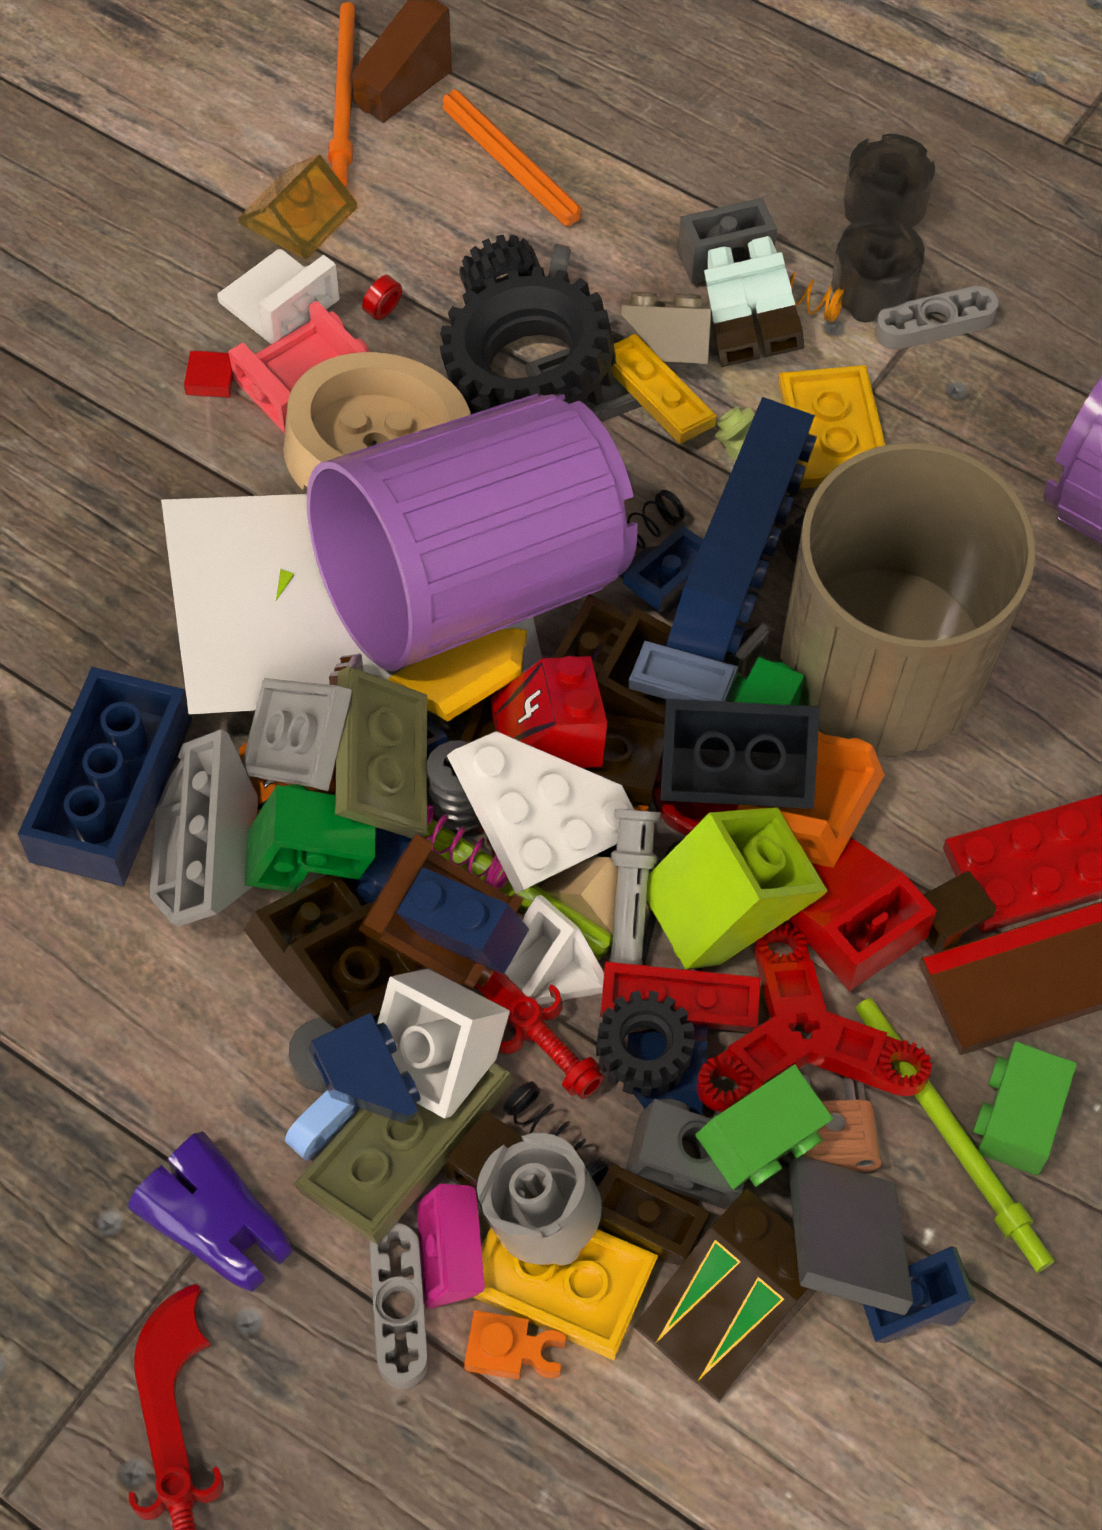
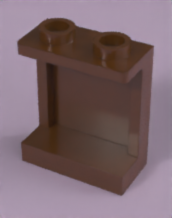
[358,834,524,990]

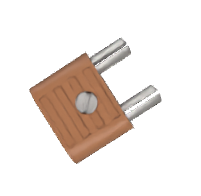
[803,1075,882,1172]

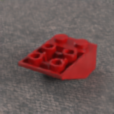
[788,837,937,992]

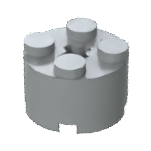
[477,1133,602,1265]

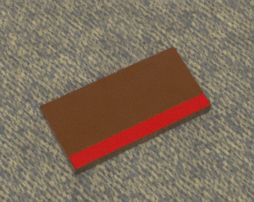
[919,901,1102,1055]

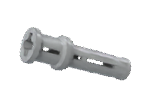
[609,809,661,965]

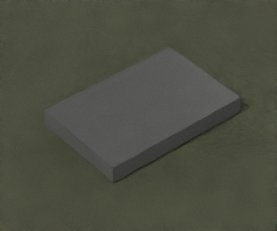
[788,1156,913,1315]

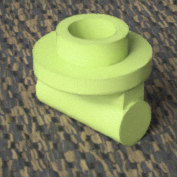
[715,407,755,460]

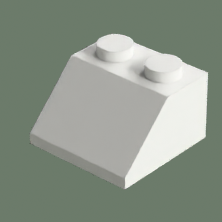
[377,969,510,1119]

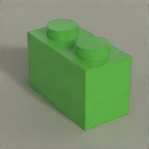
[973,1041,1077,1176]
[695,1064,833,1190]

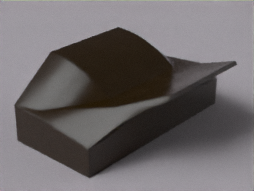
[598,1163,710,1266]

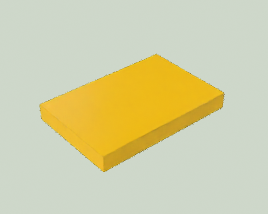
[778,365,885,489]
[472,1228,658,1360]

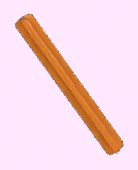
[442,89,582,227]

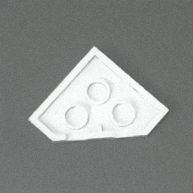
[447,731,634,894]

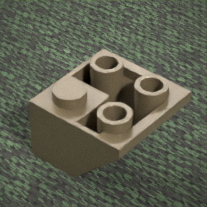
[621,292,711,364]

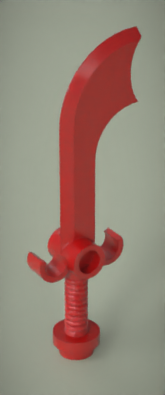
[415,964,604,1099]
[129,1283,224,1530]

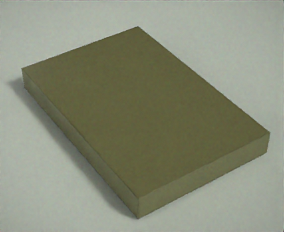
[335,666,427,838]

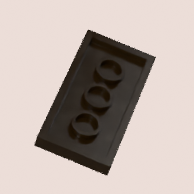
[461,691,665,805]

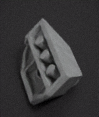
[149,729,258,927]

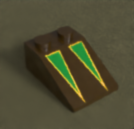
[634,1188,817,1403]

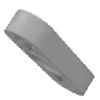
[875,286,998,350]
[369,1223,428,1389]

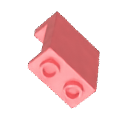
[229,301,370,434]

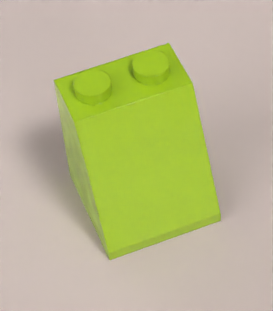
[647,807,827,970]

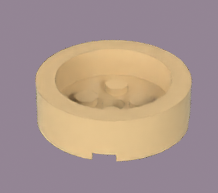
[284,352,471,491]

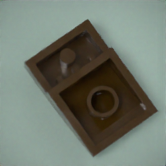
[553,594,672,724]
[243,875,419,1029]

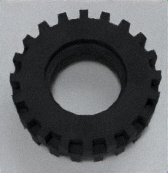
[440,267,616,414]

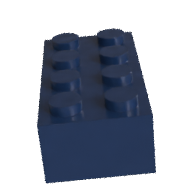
[18,667,192,887]

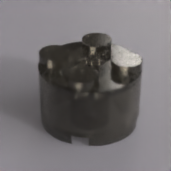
[843,134,935,238]
[831,217,925,323]

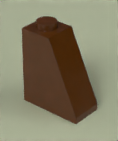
[352,0,452,123]

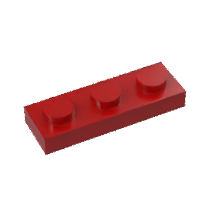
[600,961,761,1032]

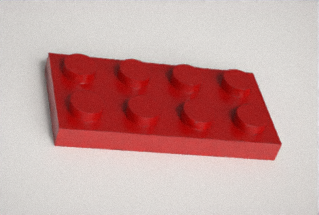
[943,794,1102,934]

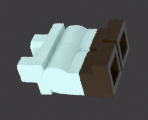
[704,236,805,367]

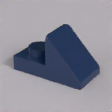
[863,1246,976,1343]

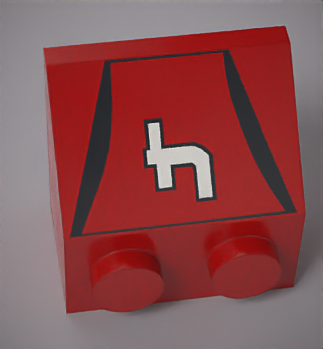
[490,656,607,768]

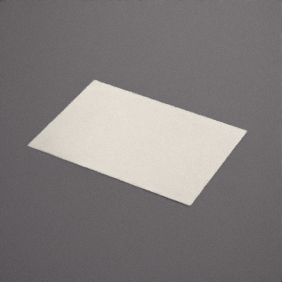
[161,494,542,715]

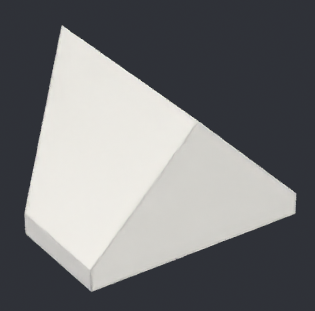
[505,895,604,1005]

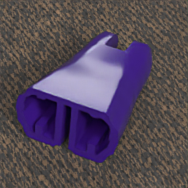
[128,1131,293,1292]

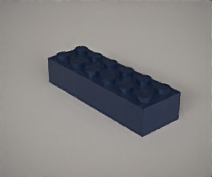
[666,397,817,662]

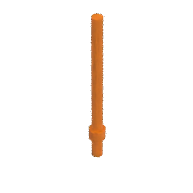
[328,2,356,189]

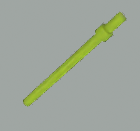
[855,998,1055,1273]

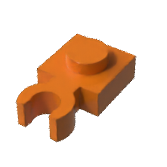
[464,1310,566,1380]

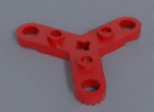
[696,922,932,1112]

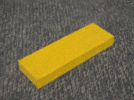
[612,333,717,444]

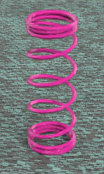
[425,803,509,890]

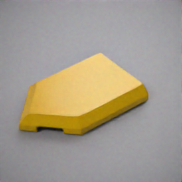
[388,628,527,721]

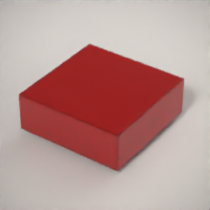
[184,350,233,398]

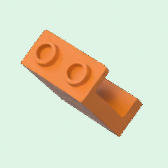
[736,731,885,867]

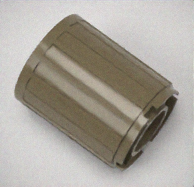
[780,443,1036,756]

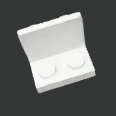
[218,249,340,344]

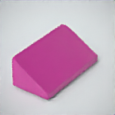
[416,1183,485,1308]

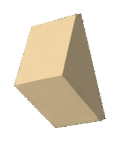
[541,856,650,935]

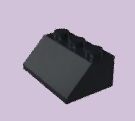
[661,699,820,809]

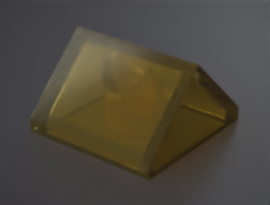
[238,154,357,260]

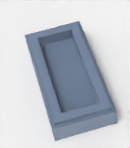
[629,641,738,702]

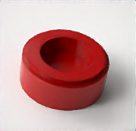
[362,275,402,320]

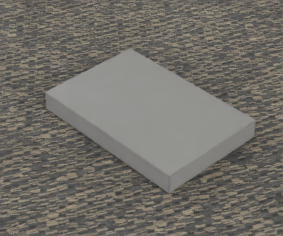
[242,678,352,791]

